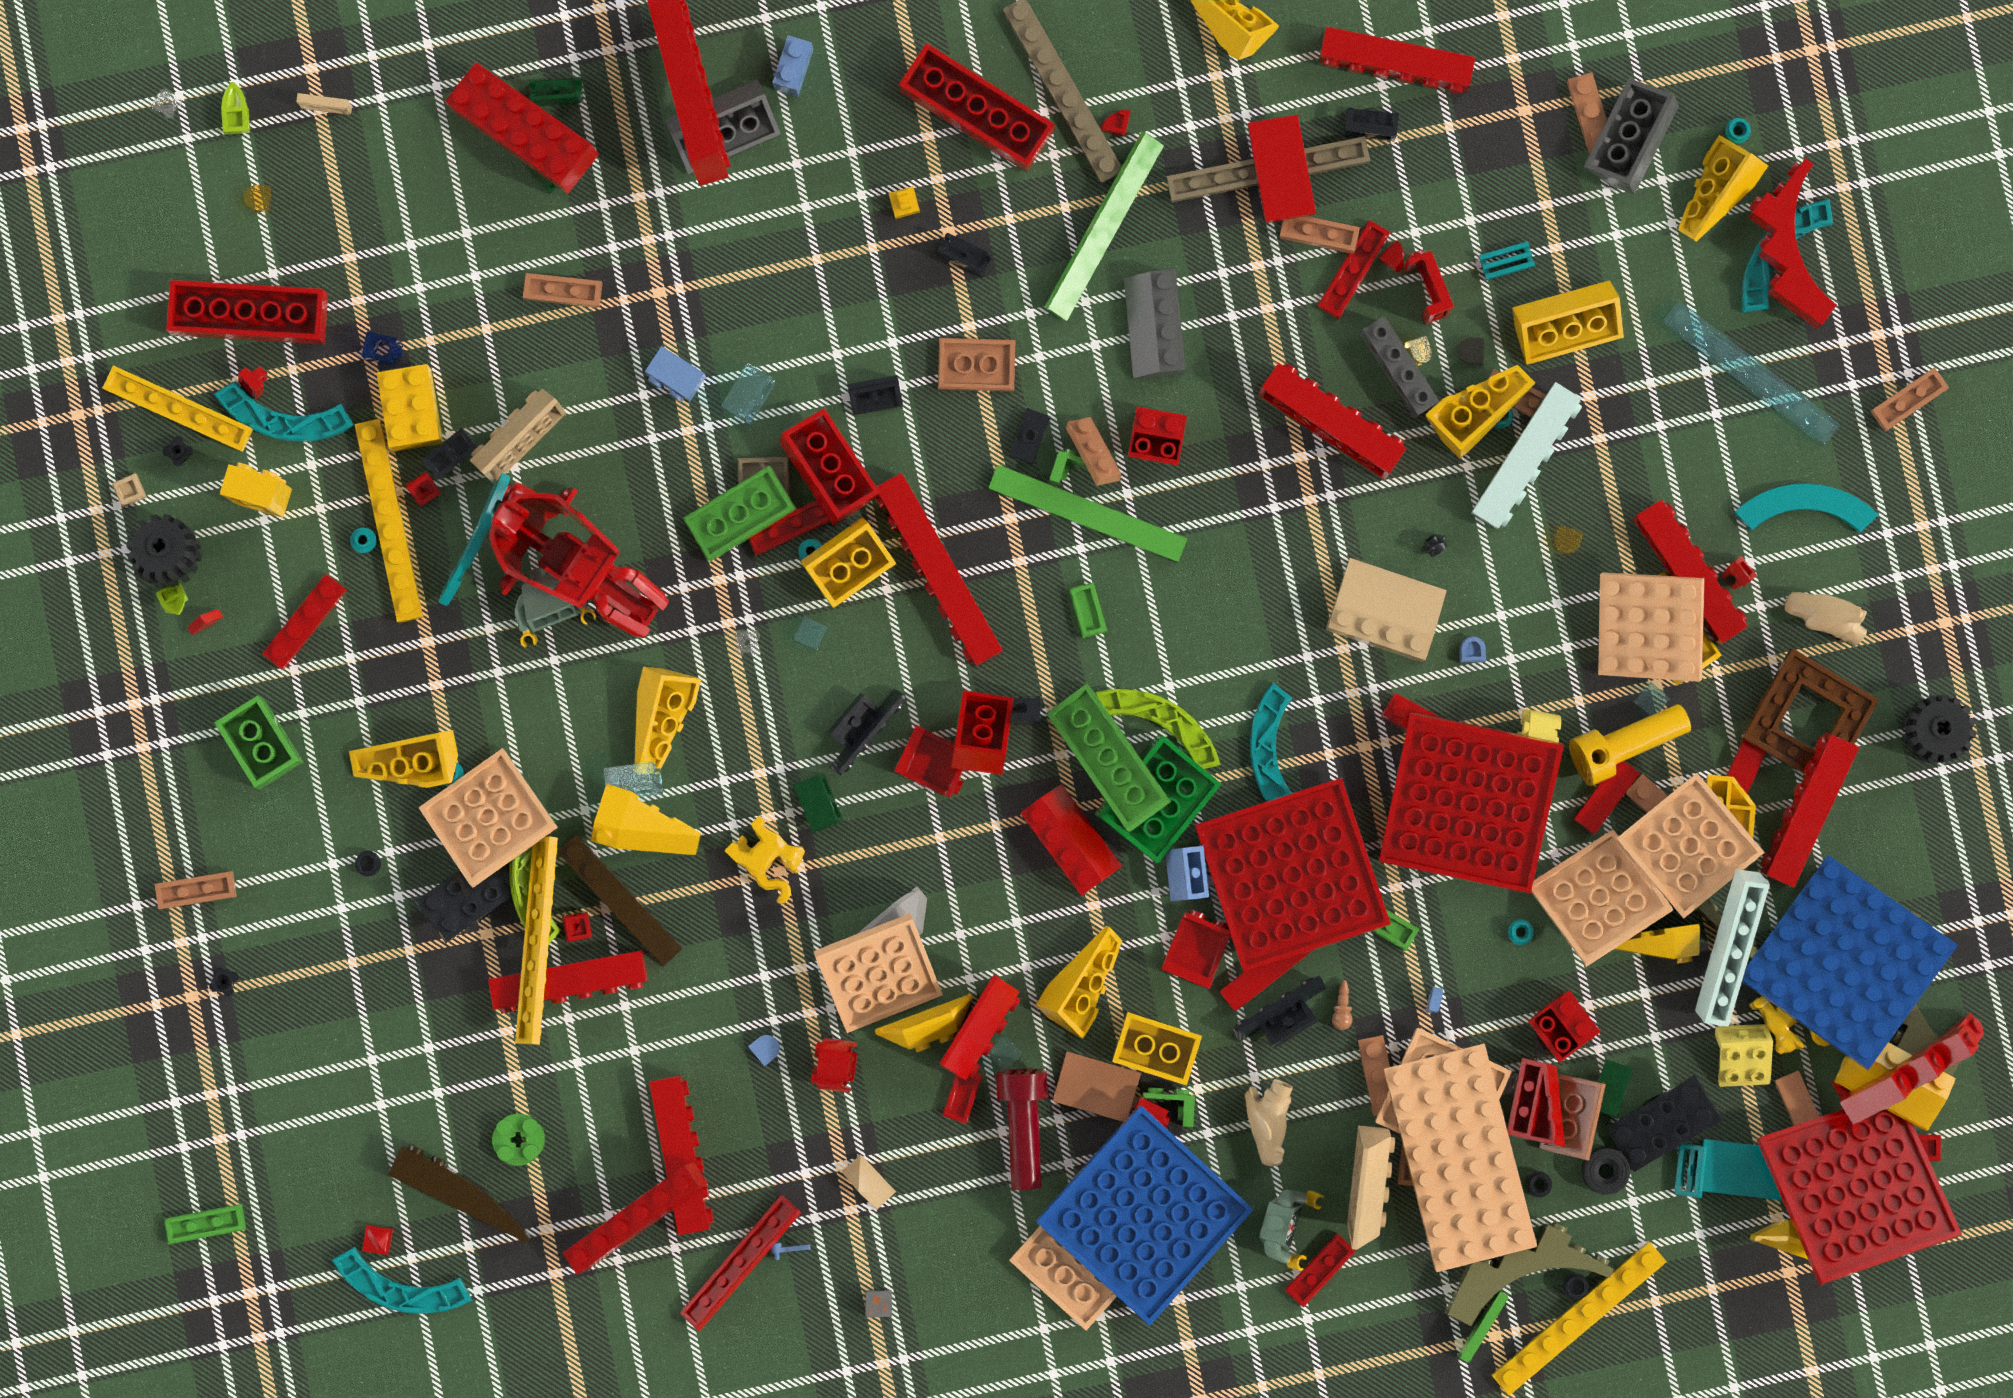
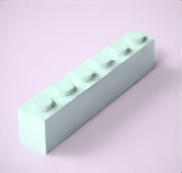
[1471,382,1582,529]
[1695,869,1770,1027]

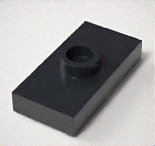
[1009,408,1051,465]

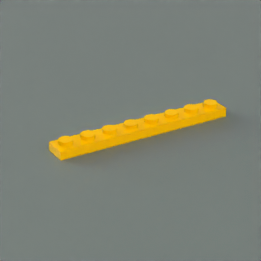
[355,419,424,623]
[515,836,558,1045]
[1491,1241,1667,1396]

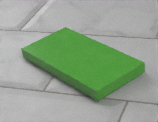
[683,465,796,562]

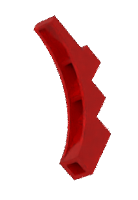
[1748,158,1837,329]
[1840,1012,1984,1125]

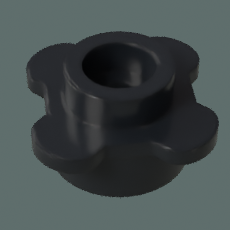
[162,436,193,466]
[1421,534,1447,557]
[209,967,239,997]

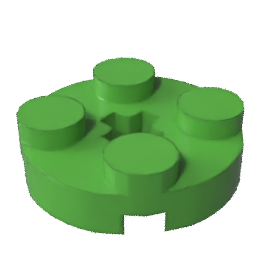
[492,1114,545,1166]

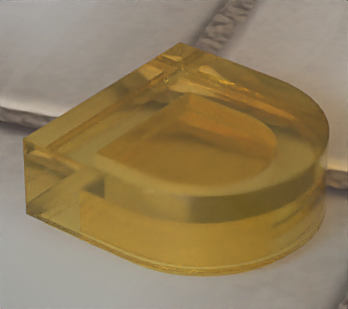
[244,185,272,213]
[1403,335,1432,365]
[1554,525,1584,554]

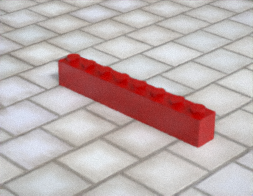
[875,473,1003,667]

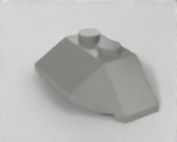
[857,887,927,935]

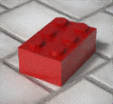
[951,690,1014,775]

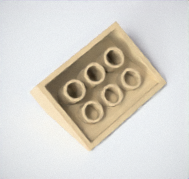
[470,389,567,485]
[1326,558,1447,663]
[1347,1126,1395,1250]

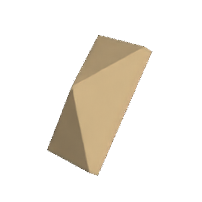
[842,1154,896,1209]

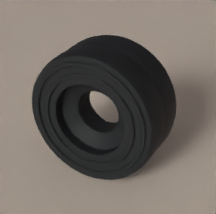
[1581,1147,1630,1195]

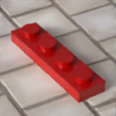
[262,574,347,670]

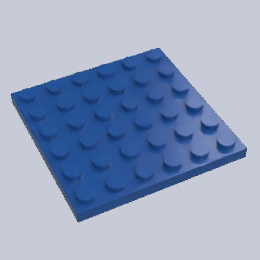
[1742,855,1958,1071]
[1035,1105,1254,1326]

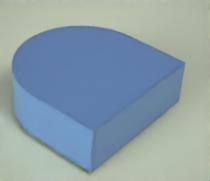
[1459,636,1486,663]
[1425,986,1443,1014]
[748,1035,780,1066]

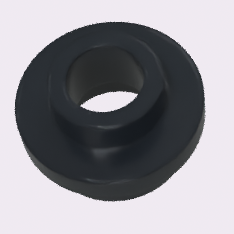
[1526,1171,1552,1198]

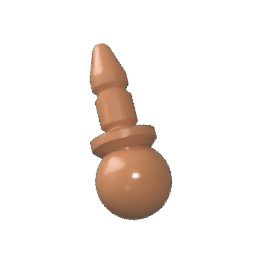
[1332,980,1352,1030]

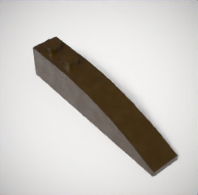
[557,834,683,966]
[388,1144,532,1243]

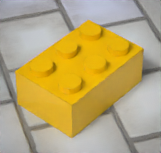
[377,364,443,452]
[220,462,292,518]
[800,517,896,608]
[1112,1012,1202,1086]

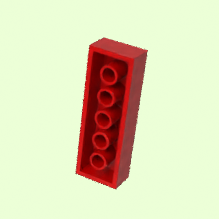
[899,43,1055,172]
[445,62,599,194]
[166,280,328,345]
[1258,363,1407,481]

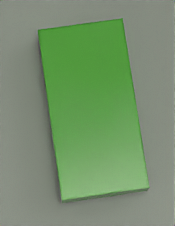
[1069,582,1107,639]

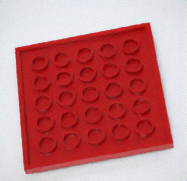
[1379,712,1564,893]
[1195,778,1391,973]
[1757,1109,1962,1286]

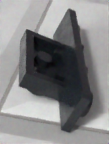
[828,689,906,775]
[1232,976,1326,1049]

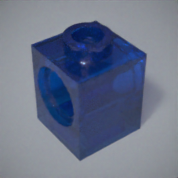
[361,331,403,367]

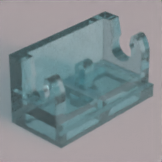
[721,363,776,425]
[604,762,663,797]

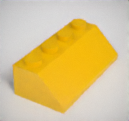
[1512,280,1624,365]
[1834,1042,1956,1131]

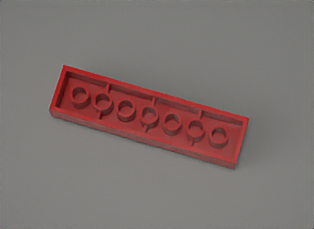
[647,0,731,186]

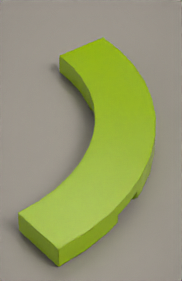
[1095,689,1221,769]
[509,819,561,945]

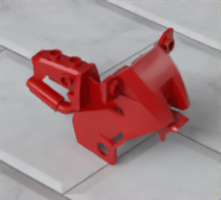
[489,487,669,638]

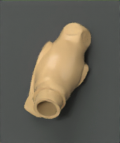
[1784,592,1867,646]
[1244,1079,1293,1167]

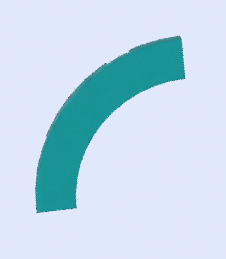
[1741,199,1833,313]
[214,381,355,442]
[439,472,511,606]
[1734,484,1879,533]
[1250,682,1293,802]
[332,1247,473,1314]

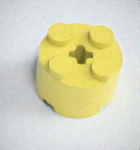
[1517,709,1561,742]

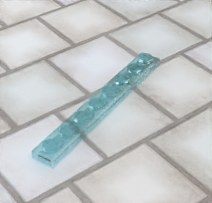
[1662,301,1841,446]

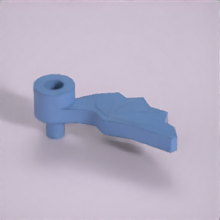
[770,1243,811,1260]

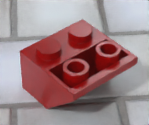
[1128,407,1187,466]
[1528,990,1601,1063]

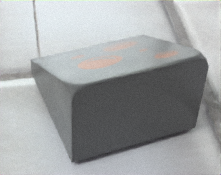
[865,1290,892,1318]

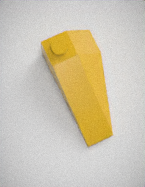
[1190,0,1279,60]
[1678,135,1768,242]
[590,784,701,855]
[1036,926,1122,1039]

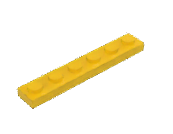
[102,365,253,452]

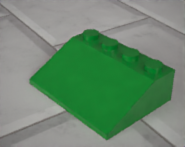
[1094,734,1222,864]

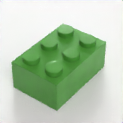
[214,695,304,790]

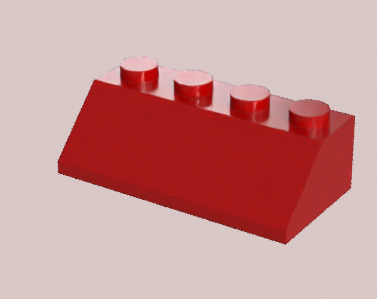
[779,408,880,526]
[1020,784,1122,896]
[939,975,1021,1081]

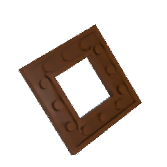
[1741,649,1879,775]

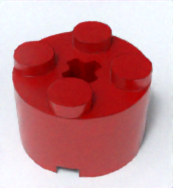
[811,1038,857,1093]

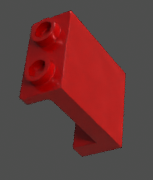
[1403,250,1454,325]
[894,725,969,798]
[1161,910,1231,989]

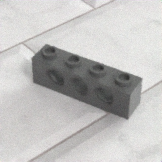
[1360,316,1440,419]

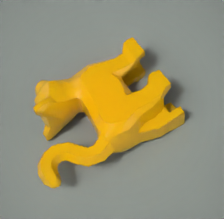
[725,816,805,904]
[1749,996,1830,1054]

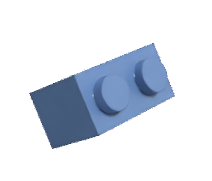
[773,35,813,97]
[645,346,706,403]
[1165,846,1209,901]

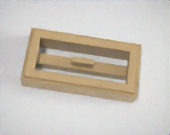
[296,93,352,115]

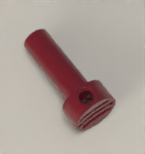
[996,1068,1048,1190]

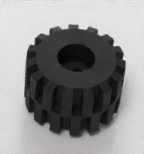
[126,514,202,588]
[1902,695,1976,764]

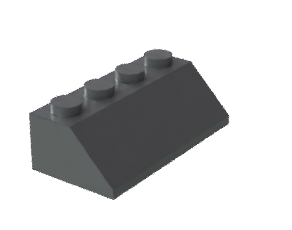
[1584,78,1679,195]
[664,80,781,174]
[1124,269,1185,379]

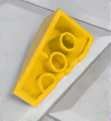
[1425,365,1535,459]
[634,667,701,775]
[349,730,458,788]
[1614,924,1700,964]

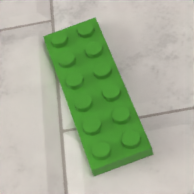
[1046,684,1171,832]

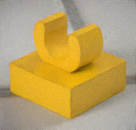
[889,186,920,219]

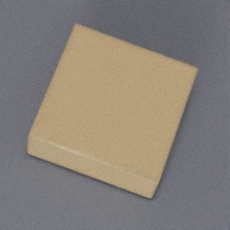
[112,473,147,508]

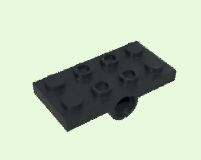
[415,862,512,943]
[1606,1074,1723,1172]

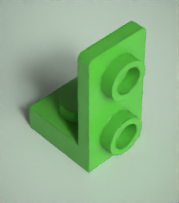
[1049,449,1087,486]
[1142,1088,1195,1127]

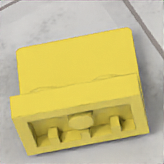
[1715,1024,1773,1087]

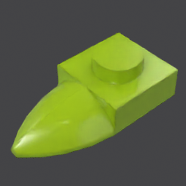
[221,82,250,135]
[156,580,189,615]

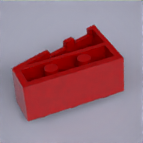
[1507,1058,1565,1147]

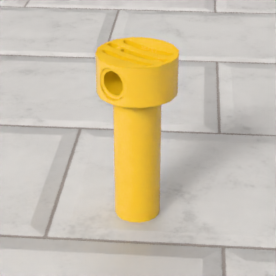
[1569,704,1691,786]

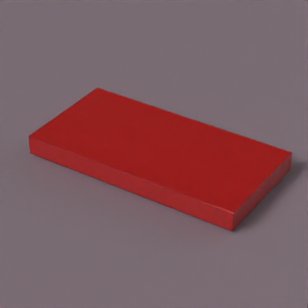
[1247,114,1316,224]

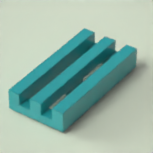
[1479,241,1535,281]
[1674,1143,1707,1198]

